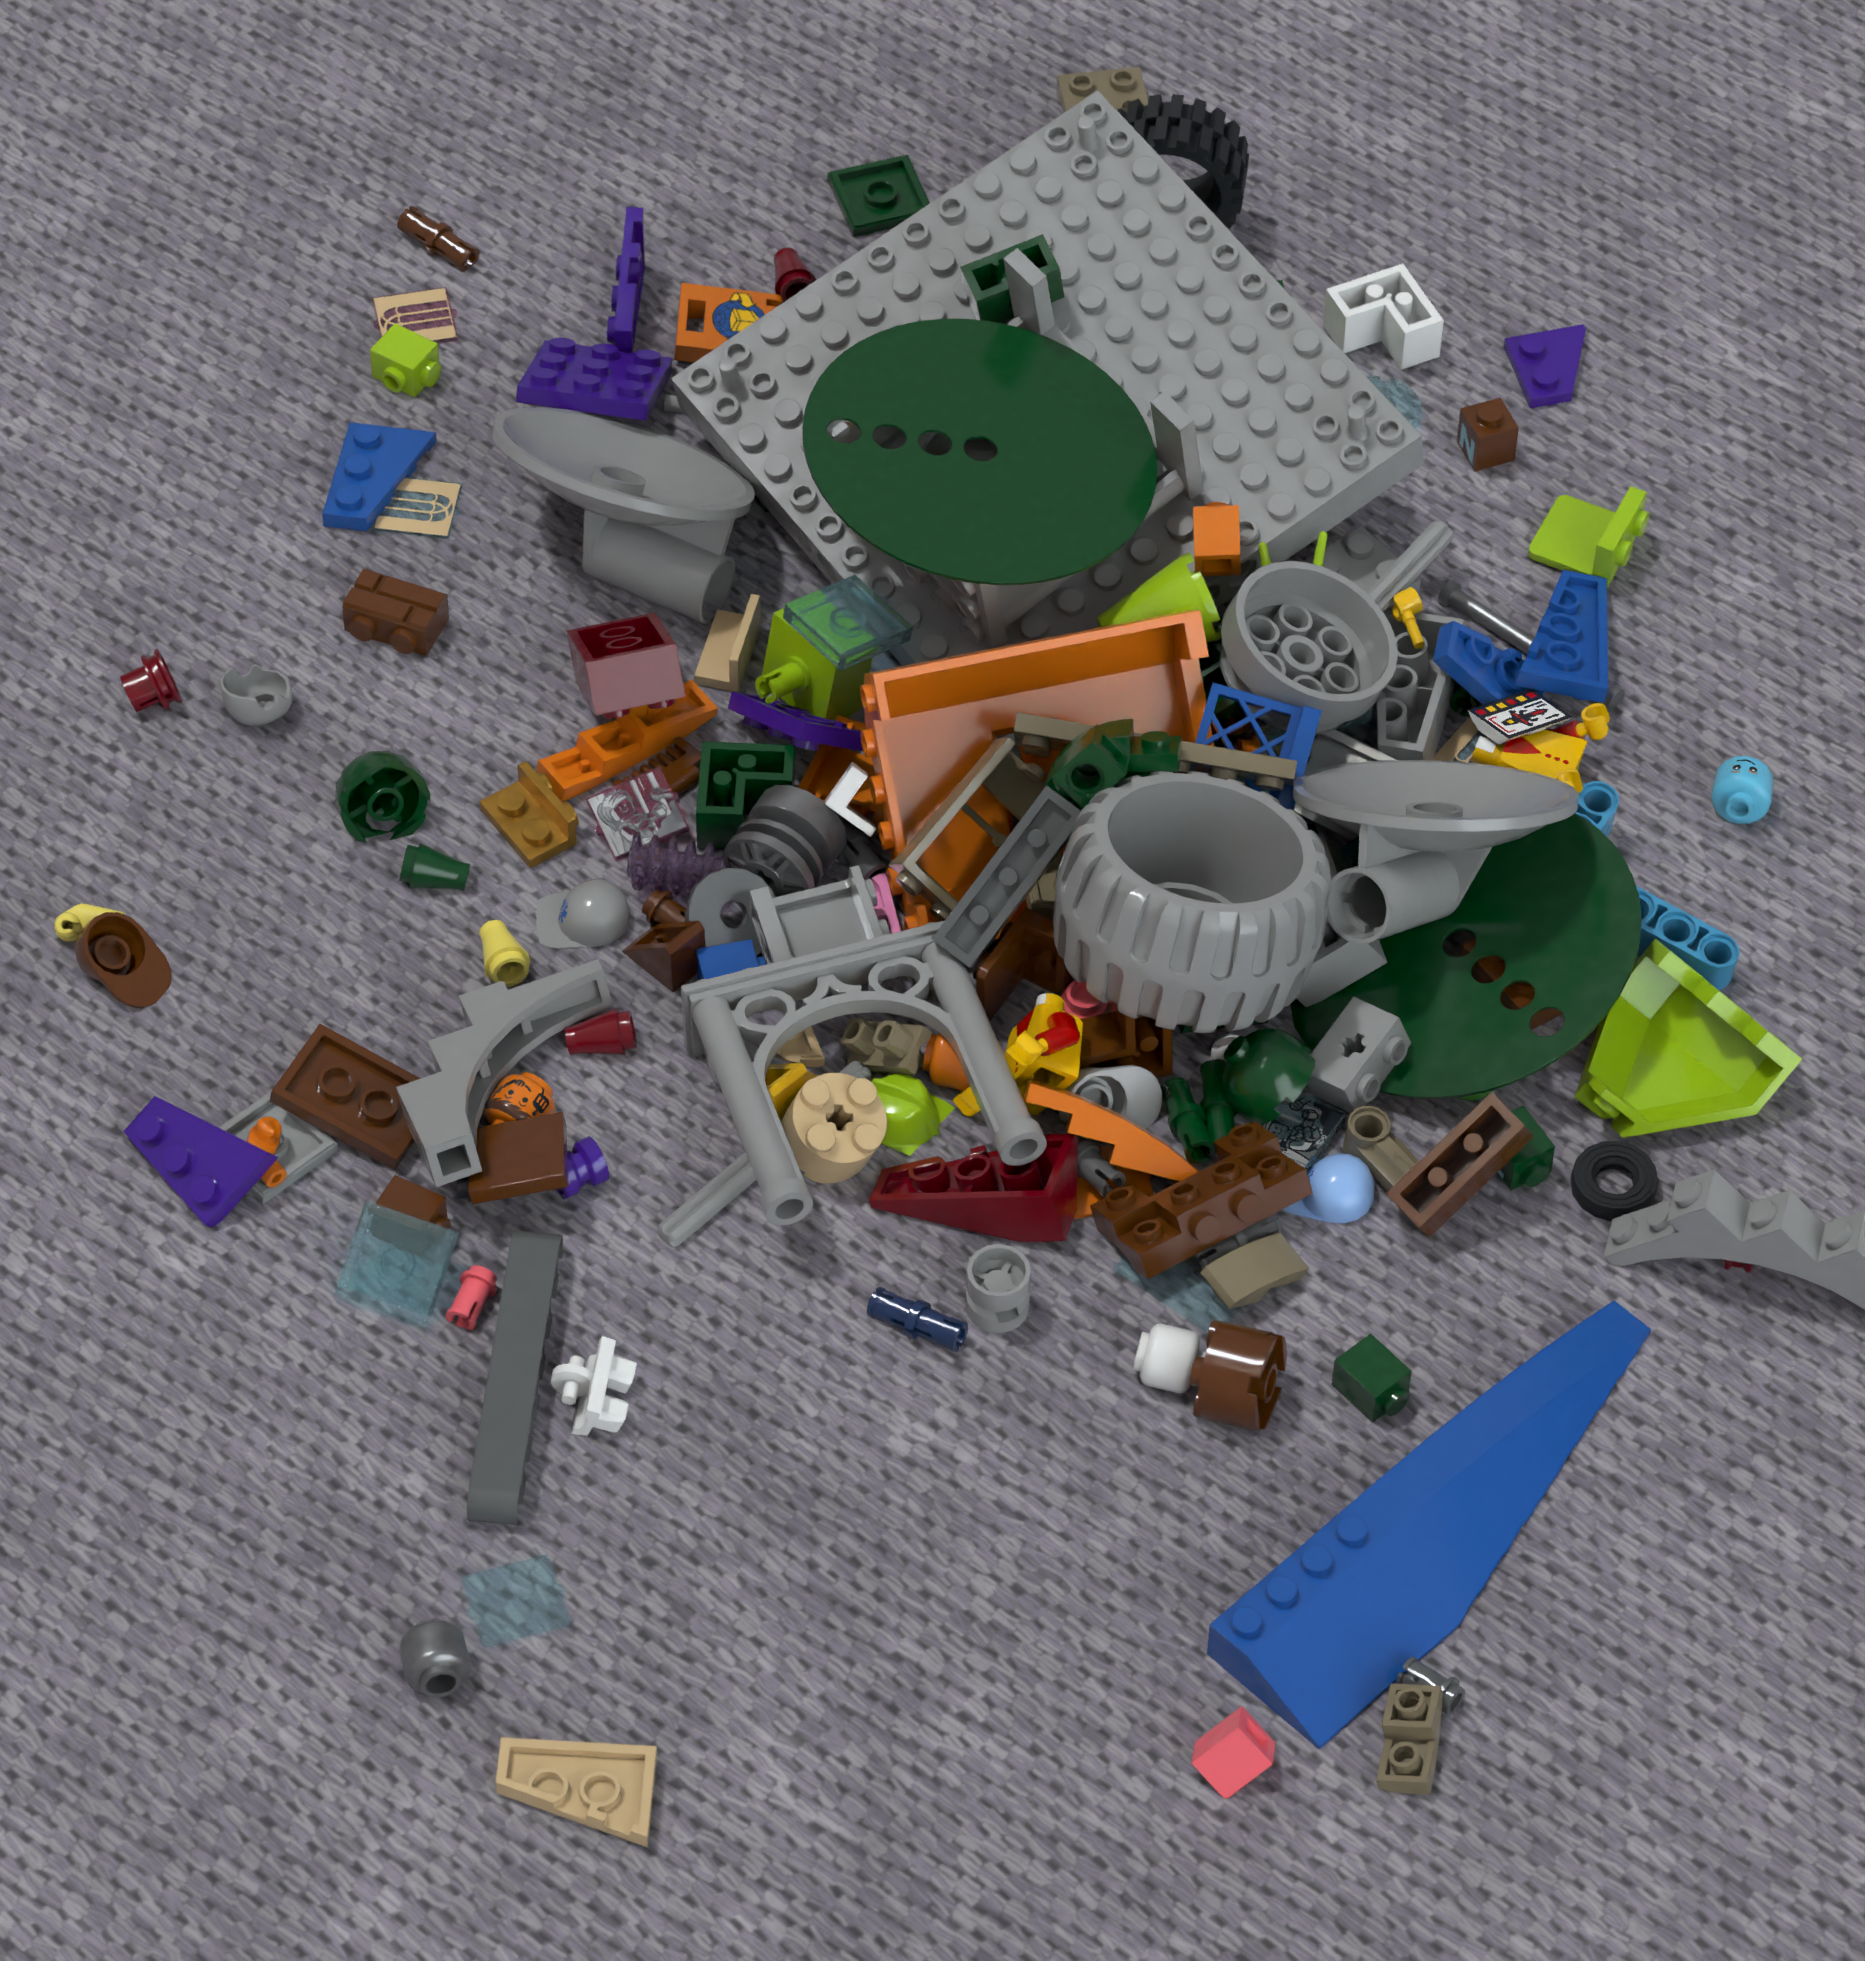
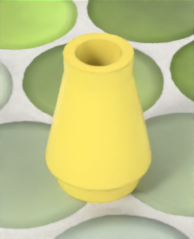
[479,920,530,987]

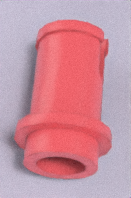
[445,1265,497,1330]

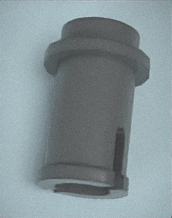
[1396,1657,1465,1715]

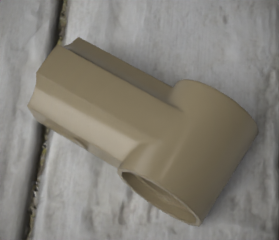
[1343,1106,1419,1191]

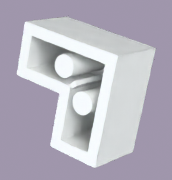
[1323,264,1444,370]

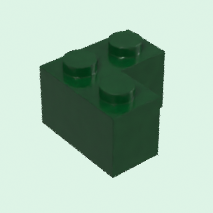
[696,741,795,849]

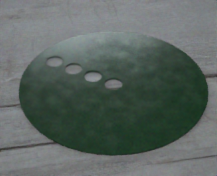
[802,319,1157,585]
[1290,813,1642,1099]

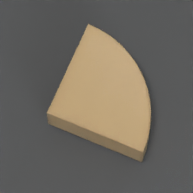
[775,1026,825,1067]

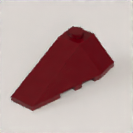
[869,1133,1078,1243]

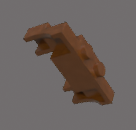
[1090,1121,1313,1279]

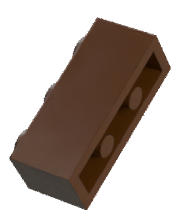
[1386,1092,1535,1237]

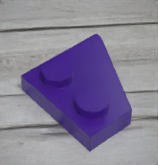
[1504,324,1586,408]

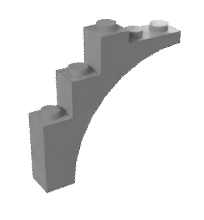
[396,959,613,1187]
[1604,1169,1865,1310]

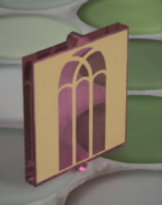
[372,287,459,343]

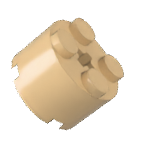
[781,1073,887,1184]

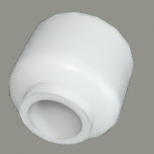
[1133,1323,1206,1393]

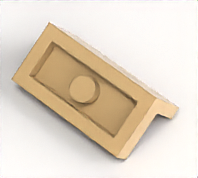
[694,594,761,692]

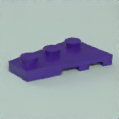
[607,207,645,352]
[728,691,863,751]

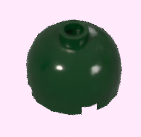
[335,750,430,843]
[1221,1028,1315,1126]

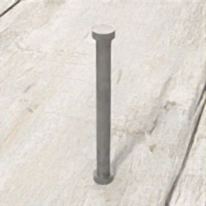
[1438,580,1625,713]

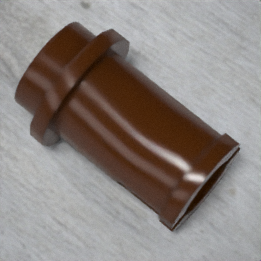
[642,890,687,925]

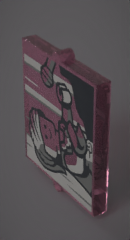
[586,767,690,861]

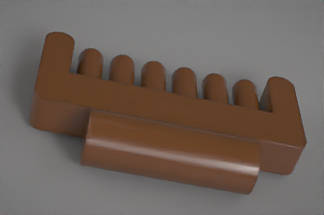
[613,737,701,809]

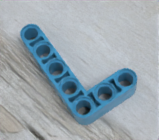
[1575,781,1740,990]

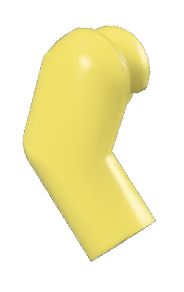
[54,903,125,941]

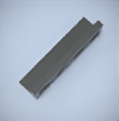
[931,785,1081,968]

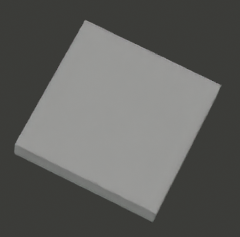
[219,1090,338,1204]

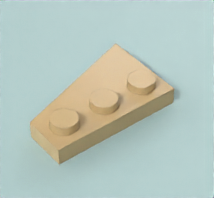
[495,1737,657,1848]

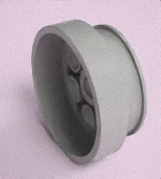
[1220,561,1398,735]

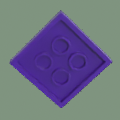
[516,338,673,421]

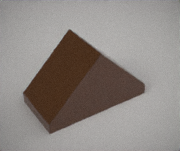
[622,921,706,992]

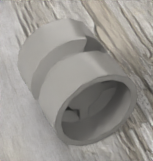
[966,1244,1031,1333]

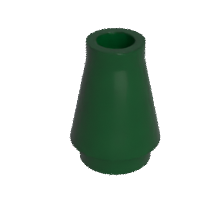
[399,843,471,891]

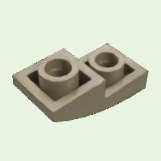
[1200,1232,1310,1309]
[1376,1684,1443,1795]

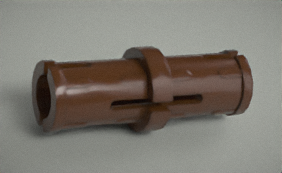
[397,206,480,272]

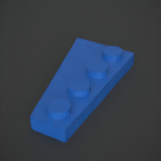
[1515,570,1608,703]

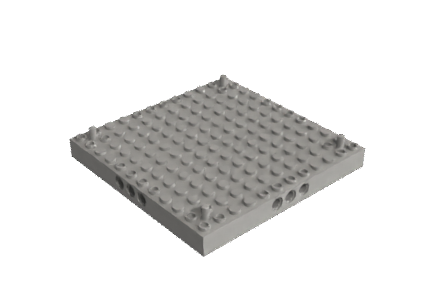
[671,90,1424,666]

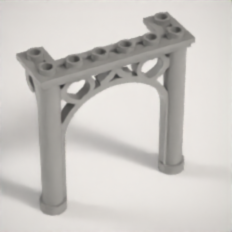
[681,920,1047,1226]

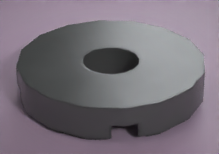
[685,868,775,955]

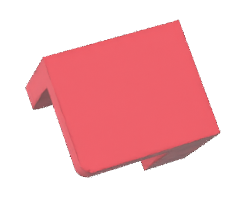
[1191,1706,1276,1799]

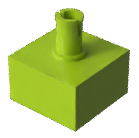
[755,593,876,720]

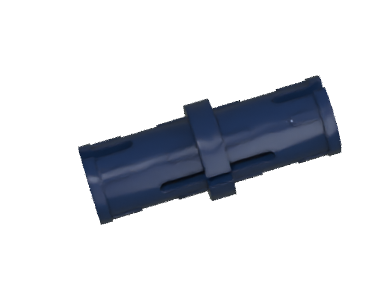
[867,1287,968,1352]

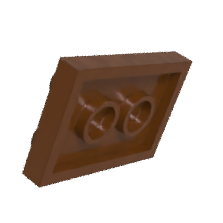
[269,1024,421,1170]

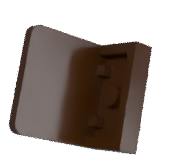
[973,907,1073,1022]

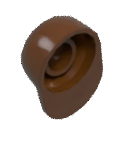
[75,912,171,1008]

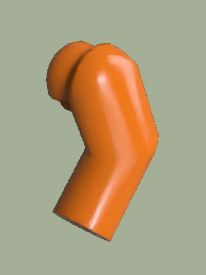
[246,1116,287,1188]

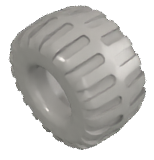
[1053,771,1331,1033]

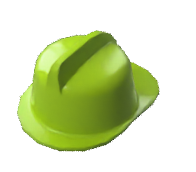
[872,1073,955,1156]

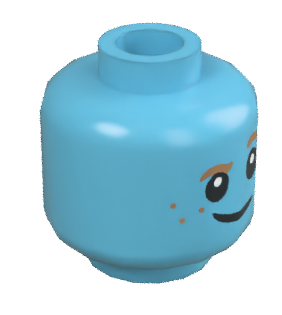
[1711,756,1774,824]

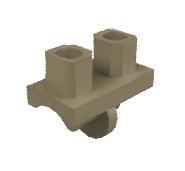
[841,1018,932,1076]

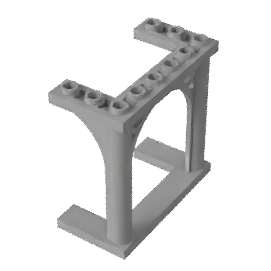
[827,248,1204,649]

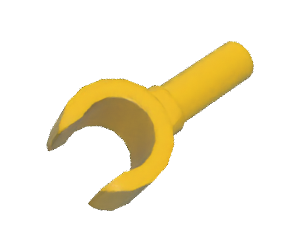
[1392,587,1425,649]

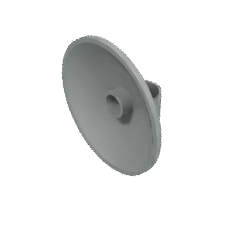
[491,407,755,624]
[1293,760,1578,944]

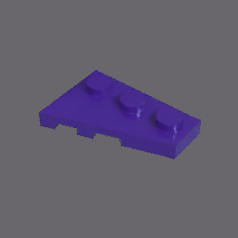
[123,1096,279,1227]

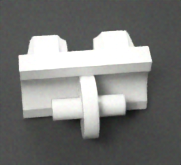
[551,1336,637,1436]

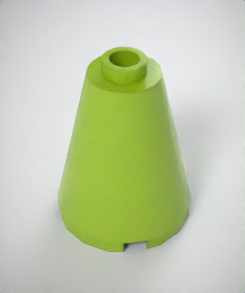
[1093,552,1222,643]

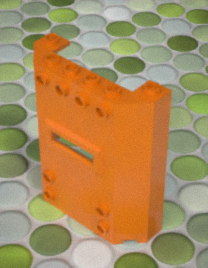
[860,610,1214,939]

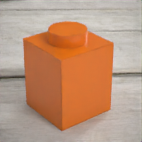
[1193,502,1241,576]

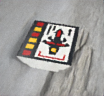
[1468,689,1572,744]

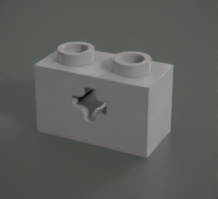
[1307,997,1411,1113]

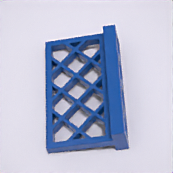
[1190,683,1322,811]

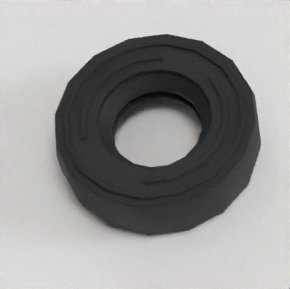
[1570,1141,1658,1221]

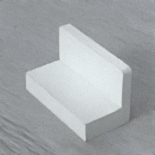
[825,762,876,837]

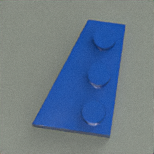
[322,422,437,531]
[1433,620,1544,705]

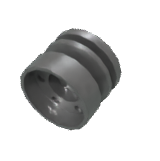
[723,785,847,897]

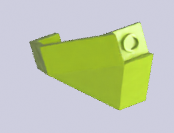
[1574,938,1802,1138]

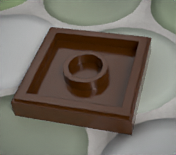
[468,1112,568,1204]

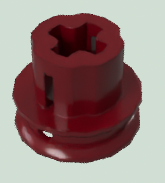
[120,649,183,712]

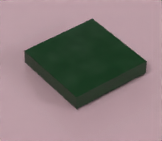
[827,154,930,237]

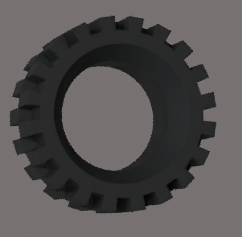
[1117,94,1249,229]

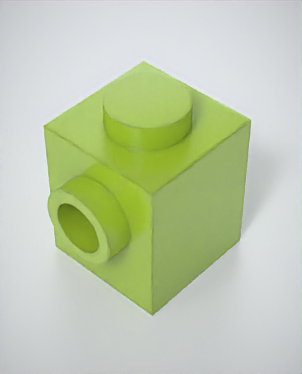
[370,323,441,397]

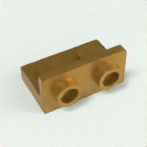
[479,761,579,869]

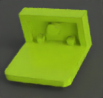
[1528,486,1650,587]

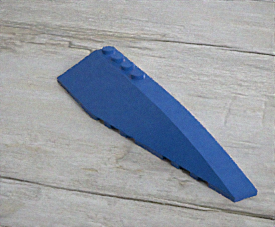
[1207,1300,1651,1749]

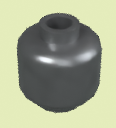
[399,1619,471,1697]

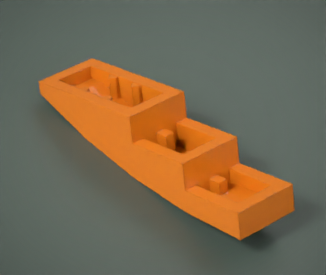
[536,680,718,802]
[1023,1078,1200,1181]

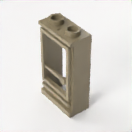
[889,737,1046,922]

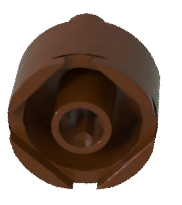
[1190,1320,1287,1431]

